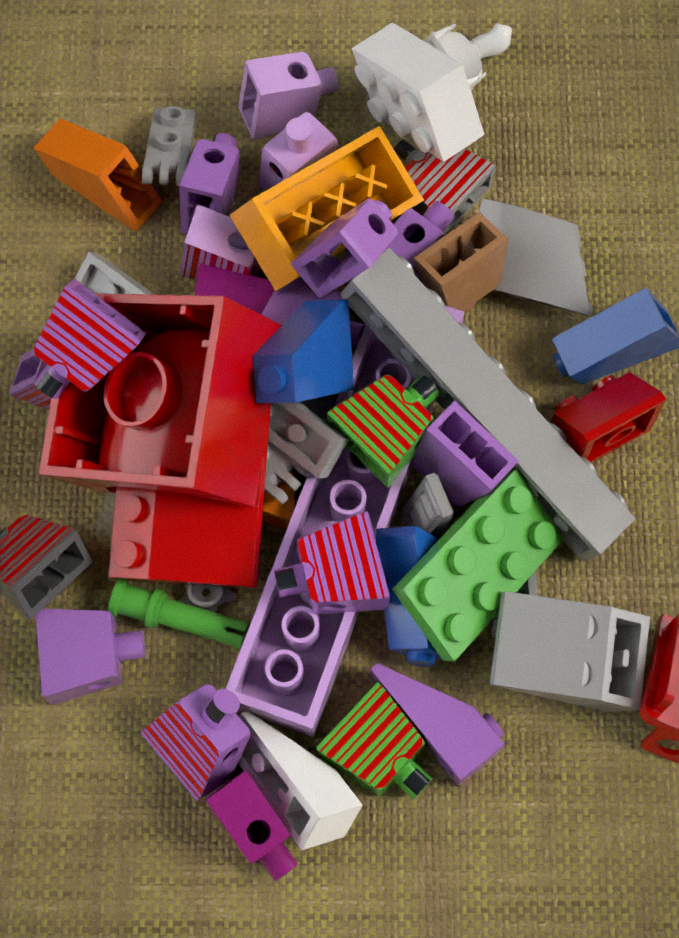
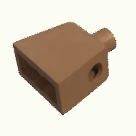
[414,212,508,313]

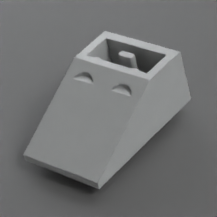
[490,591,650,712]

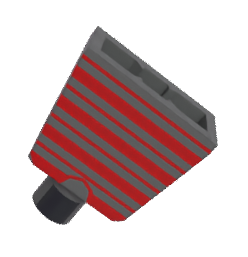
[0,515,93,620]

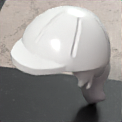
[424,23,512,91]

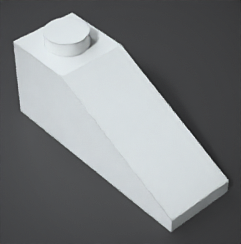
[238,711,363,850]

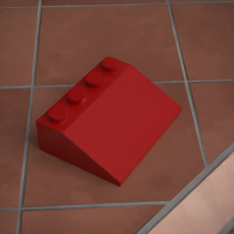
[108,406,271,588]

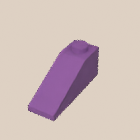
[370,663,505,786]

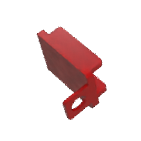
[639,613,679,763]

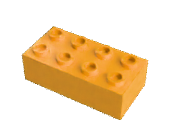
[229,126,424,291]

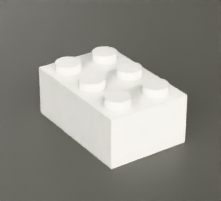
[352,22,485,162]

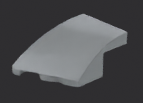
[479,199,593,317]

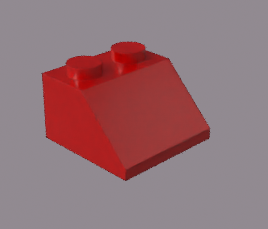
[551,372,666,463]

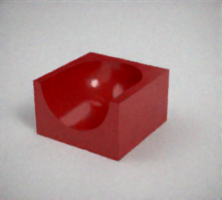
[38,293,281,507]

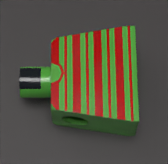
[327,375,440,488]
[316,682,433,800]

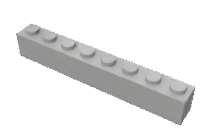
[340,247,636,562]

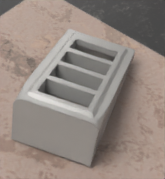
[401,473,453,539]

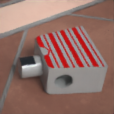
[393,139,495,235]

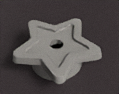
[178,584,236,613]

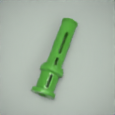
[108,579,250,650]

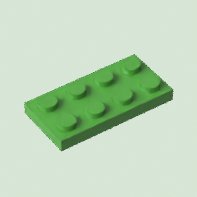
[392,468,564,661]

